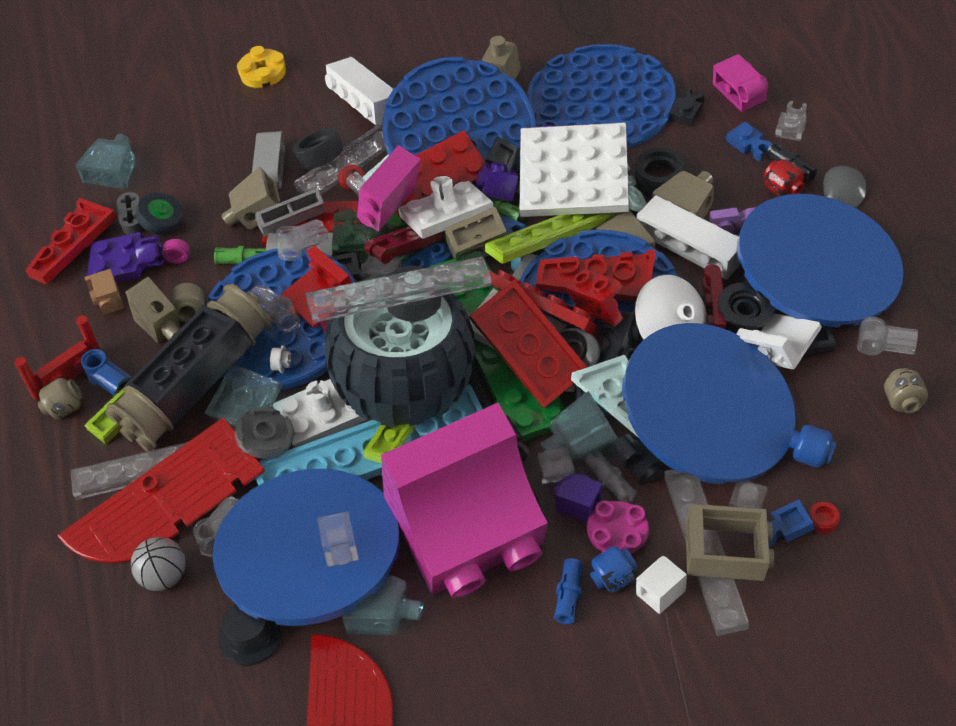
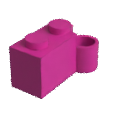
[713,54,768,112]

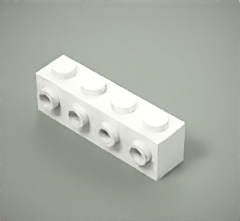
[325,57,393,125]
[637,195,741,280]

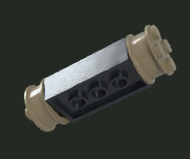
[105,284,273,452]

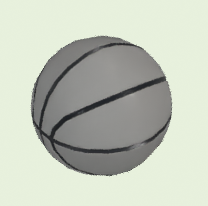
[131,537,186,591]

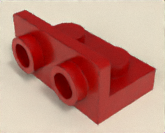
[565,269,623,326]

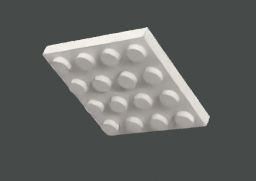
[520,123,629,217]

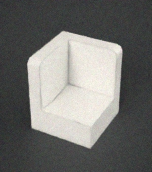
[636,556,687,614]

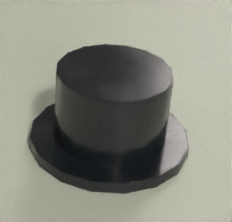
[718,282,775,334]
[218,604,282,666]

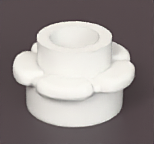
[270,345,291,373]

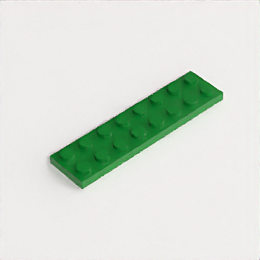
[430,251,571,442]

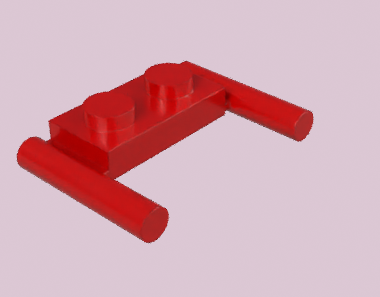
[14,315,101,400]

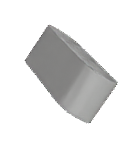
[252,131,285,190]

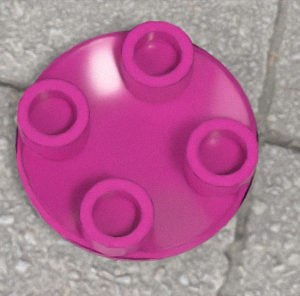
[587,501,649,554]

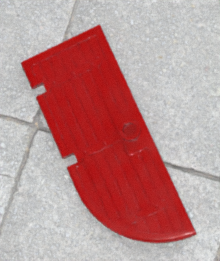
[58,417,265,563]
[307,634,393,726]

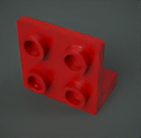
[281,245,354,328]

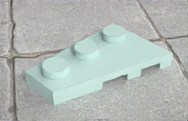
[571,355,638,437]

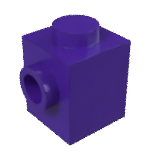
[476,162,518,201]
[553,471,602,522]

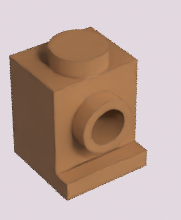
[84,269,124,315]

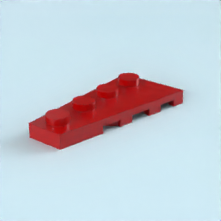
[25,198,118,285]
[536,250,656,302]

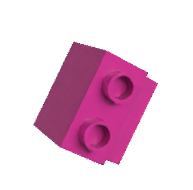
[381,403,548,598]

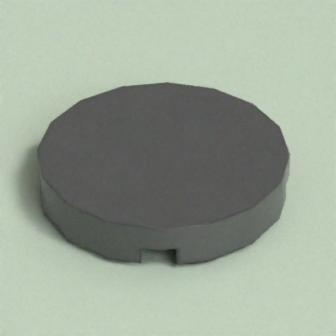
[234,407,294,459]

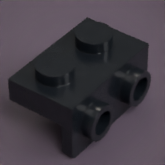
[596,312,643,364]

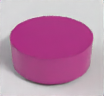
[162,239,190,264]

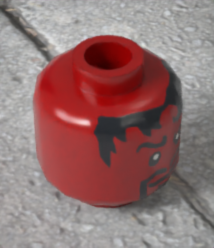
[764,159,804,196]

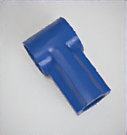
[81,349,132,396]

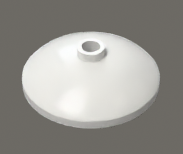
[635,275,707,340]

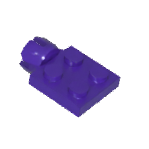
[87,232,166,283]

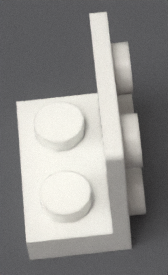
[736,314,822,369]

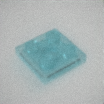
[205,364,283,428]

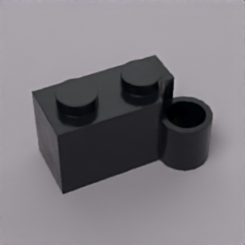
[611,435,676,487]

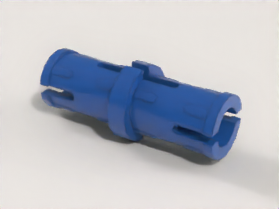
[554,558,584,624]

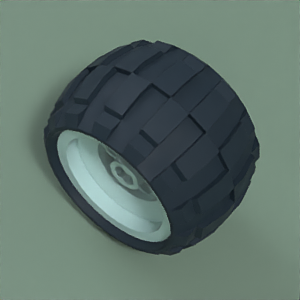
[324,272,475,427]

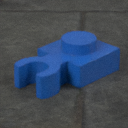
[726,122,772,161]
[767,500,815,547]

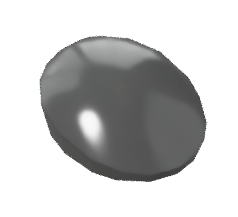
[823,165,866,208]
[559,328,600,367]

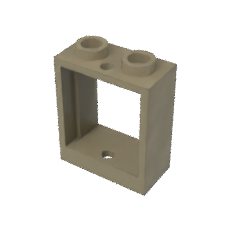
[445,207,507,261]
[686,504,774,581]

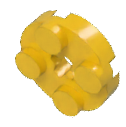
[237,46,286,88]

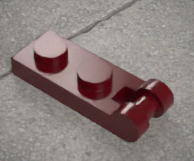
[364,226,441,264]
[702,264,726,330]

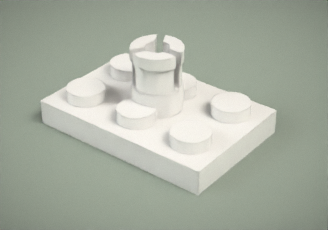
[398,176,494,239]
[272,379,366,448]

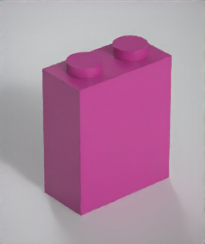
[357,145,421,232]

